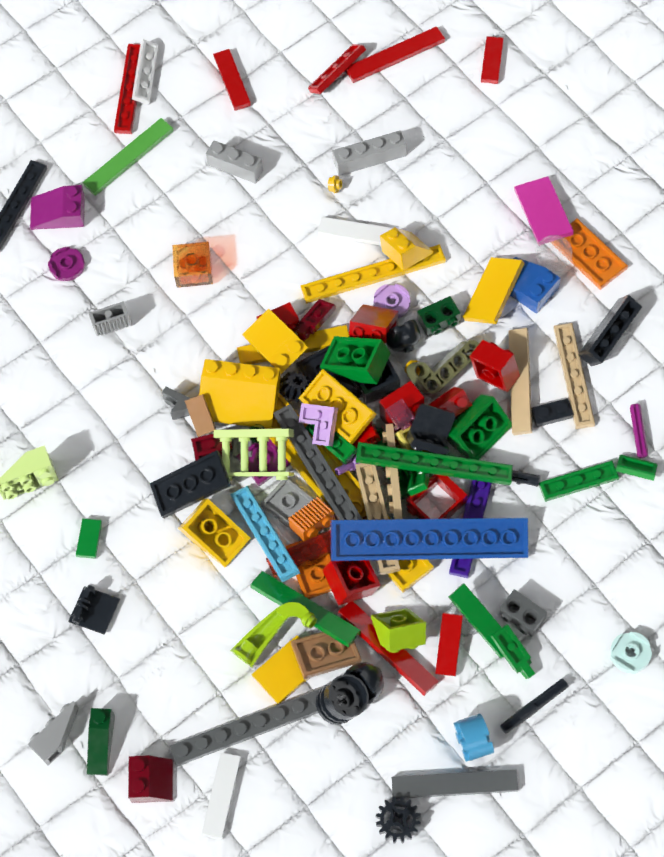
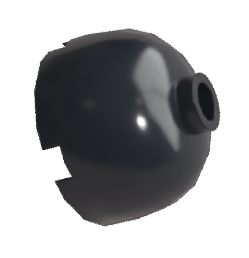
[386,319,420,354]
[344,662,384,704]

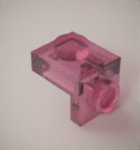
[385,399,415,431]

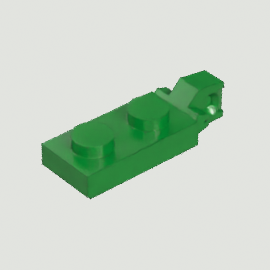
[490,624,535,679]

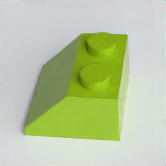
[371,608,426,653]

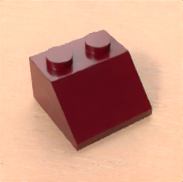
[128,755,173,803]

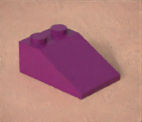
[30,185,85,230]

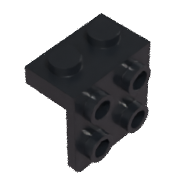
[406,403,455,455]

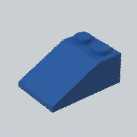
[510,257,561,314]

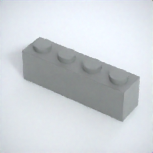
[332,130,406,176]

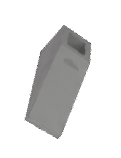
[28,701,79,766]

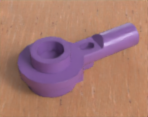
[335,455,360,476]

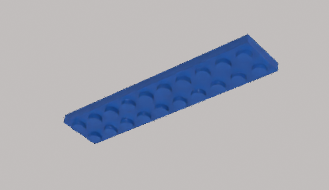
[331,518,528,561]

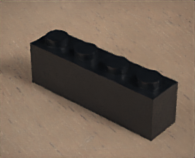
[578,295,642,367]

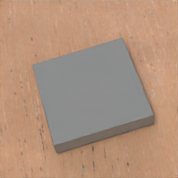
[260,478,314,529]

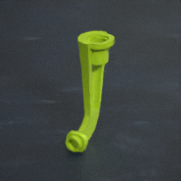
[230,602,317,668]

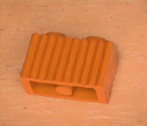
[288,497,335,542]

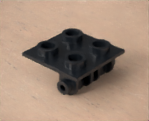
[68,585,120,635]

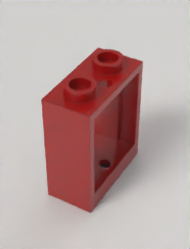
[406,474,468,519]

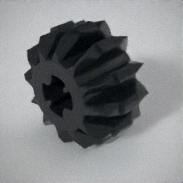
[280,370,312,403]

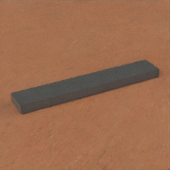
[391,769,519,799]

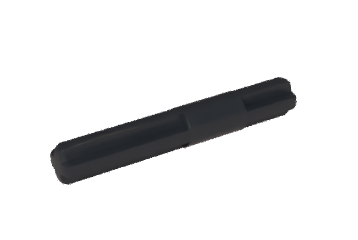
[500,678,569,734]

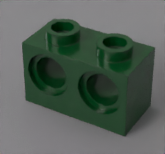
[417,296,461,337]

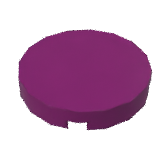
[48,247,85,281]

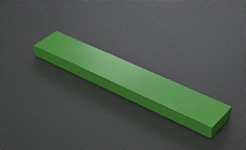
[83,118,174,196]

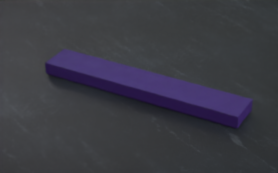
[449,480,492,579]

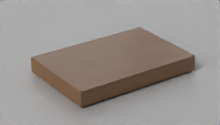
[291,632,362,679]

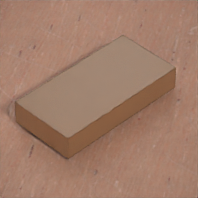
[185,394,216,437]

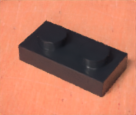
[531,398,574,427]

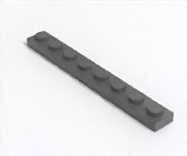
[274,404,363,520]
[170,689,320,767]

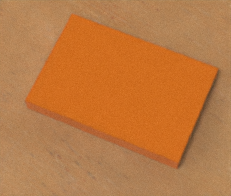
[285,533,332,599]

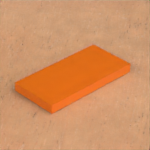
[550,218,628,290]

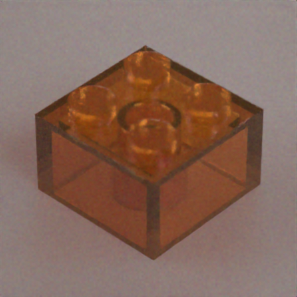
[172,242,213,288]

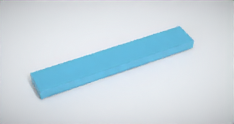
[230,486,300,582]

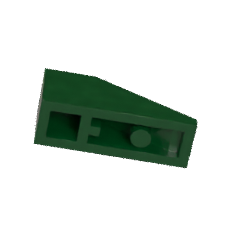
[87,708,115,776]

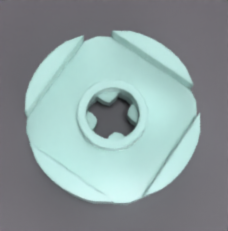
[610,632,652,674]

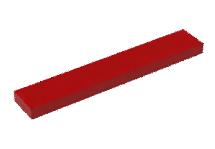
[345,26,445,83]
[114,44,141,134]
[337,601,439,696]

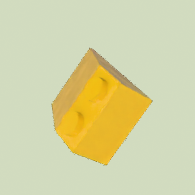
[242,309,308,375]
[178,499,251,568]

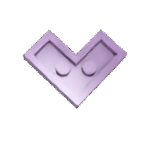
[299,403,338,447]

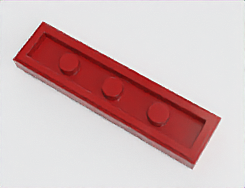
[308,44,366,94]
[213,49,251,111]

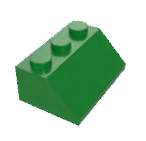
[447,394,512,460]

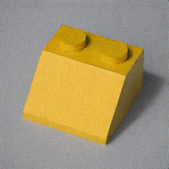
[380,227,433,271]

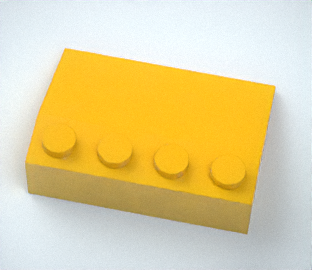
[199,359,281,429]

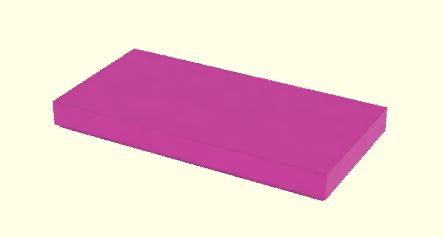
[514,176,573,246]

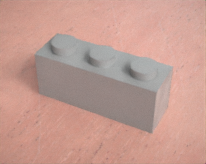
[206,140,263,184]

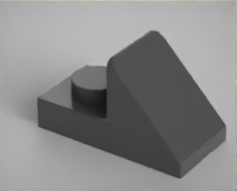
[162,386,191,420]

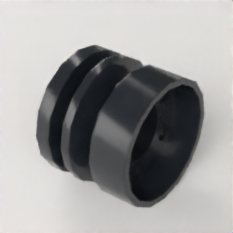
[316,674,369,725]

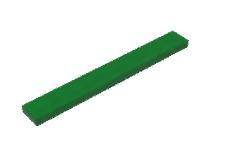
[355,442,513,485]

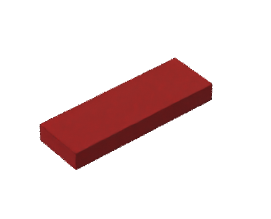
[481,36,504,84]
[435,613,463,677]

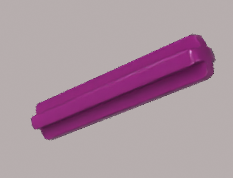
[630,403,648,458]

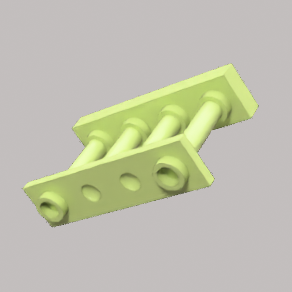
[214,429,294,481]

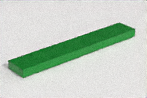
[250,571,360,648]

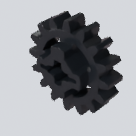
[376,796,421,844]

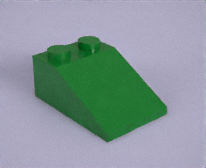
[320,336,391,384]

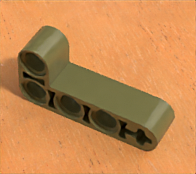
[407,340,479,394]

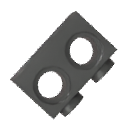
[499,589,547,636]

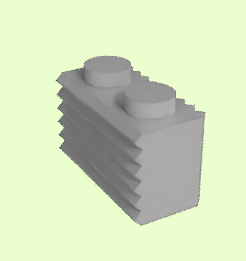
[88,301,132,337]

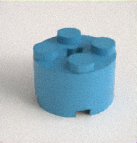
[453,713,494,762]

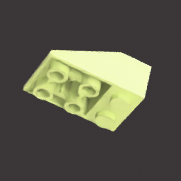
[0,445,58,500]

